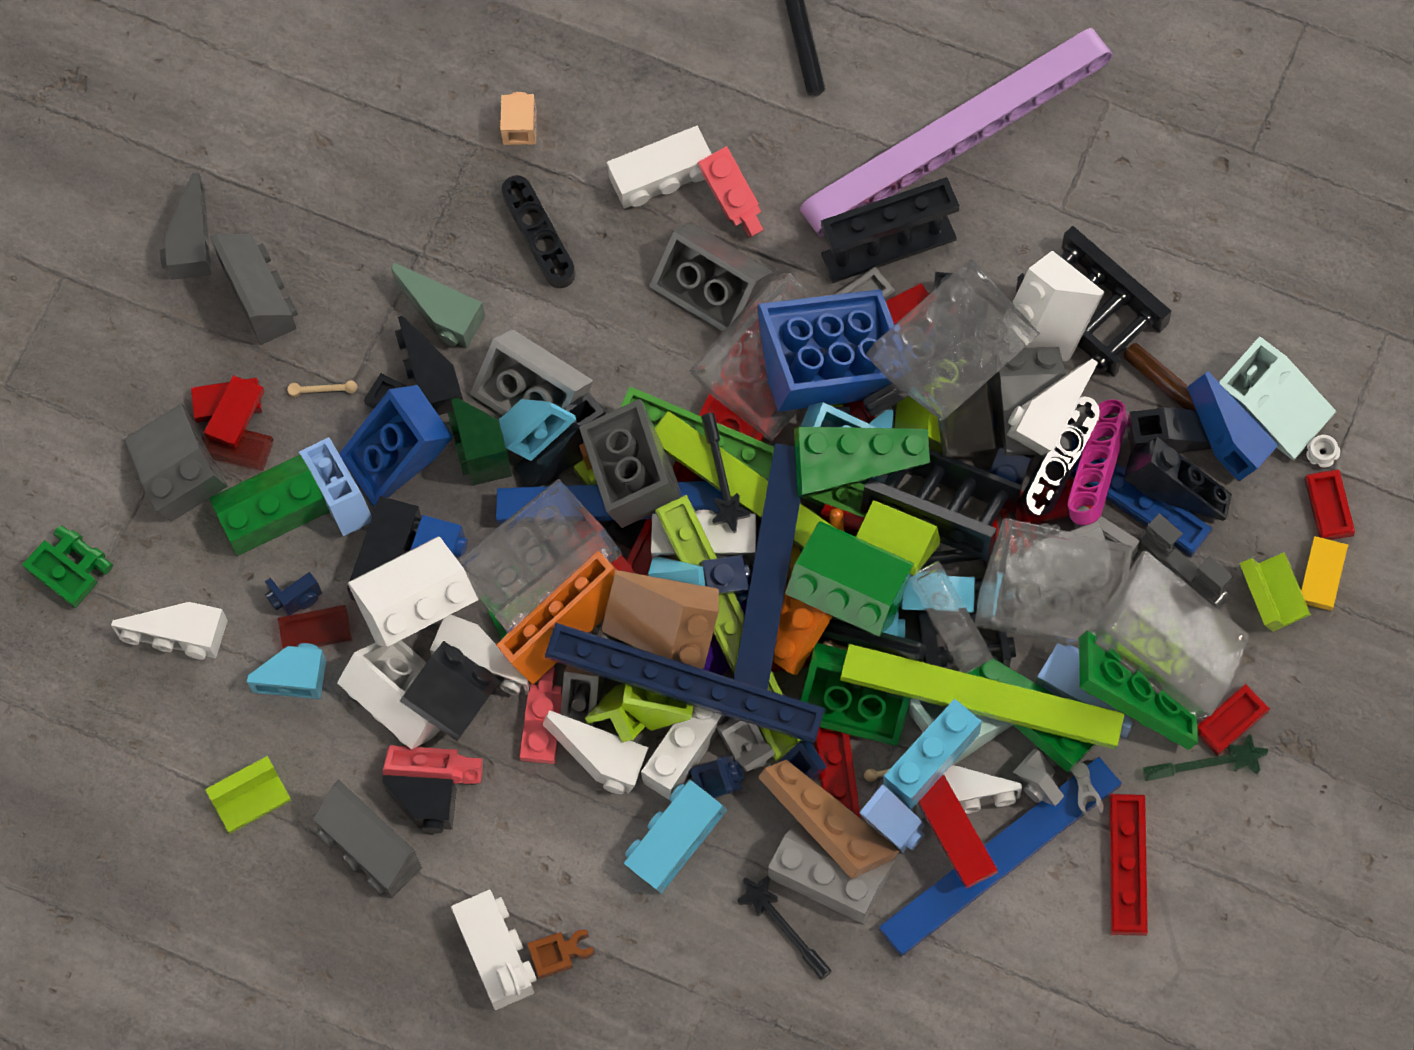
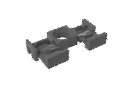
[1137,513,1233,615]

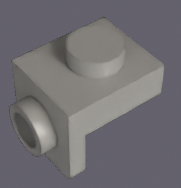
[717,718,775,772]
[1012,749,1064,806]

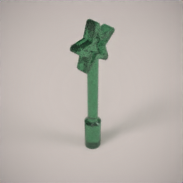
[1143,734,1268,781]

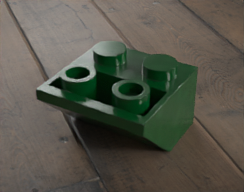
[448,398,512,486]

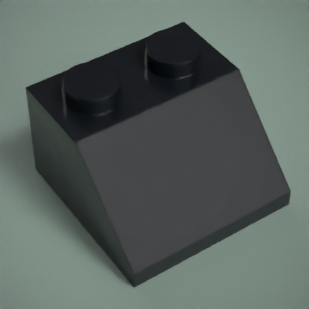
[400,641,501,741]

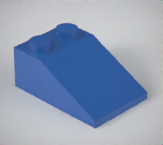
[339,385,453,506]

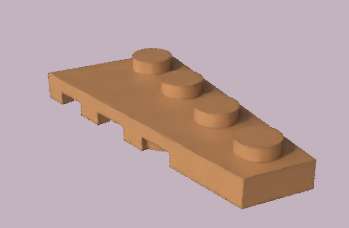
[758,760,900,879]

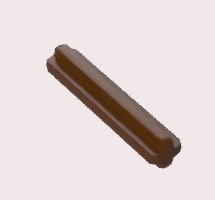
[1124,343,1196,410]

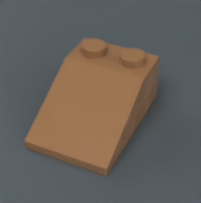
[601,570,719,669]

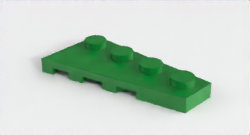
[794,427,930,497]
[1079,630,1198,750]
[966,654,1096,773]

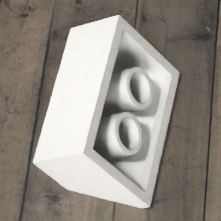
[997,251,1104,361]
[348,537,478,647]
[337,640,440,750]

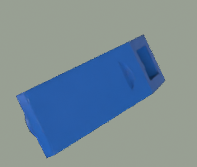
[1187,371,1278,481]

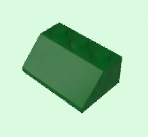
[209,454,329,556]
[785,521,914,637]
[800,643,911,746]

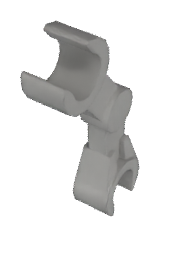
[1041,750,1104,817]

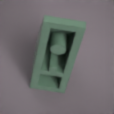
[391,263,485,349]

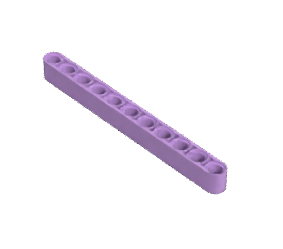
[800,28,1113,237]

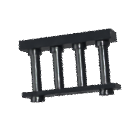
[821,177,960,283]
[1016,226,1172,377]
[860,449,1023,561]
[910,540,1016,668]

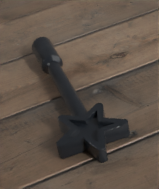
[701,413,751,533]
[738,876,832,980]

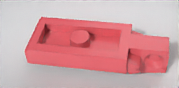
[697,146,763,238]
[520,666,562,764]
[383,745,483,784]

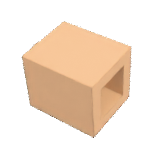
[500,92,536,145]

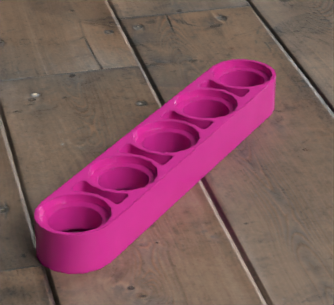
[1068,399,1128,525]

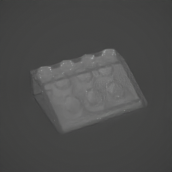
[866,259,1040,421]
[689,272,813,441]
[457,479,622,633]
[975,518,1133,651]
[1089,550,1250,718]

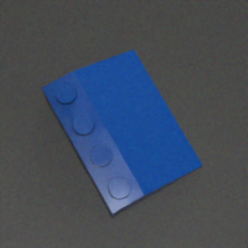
[757,289,912,412]

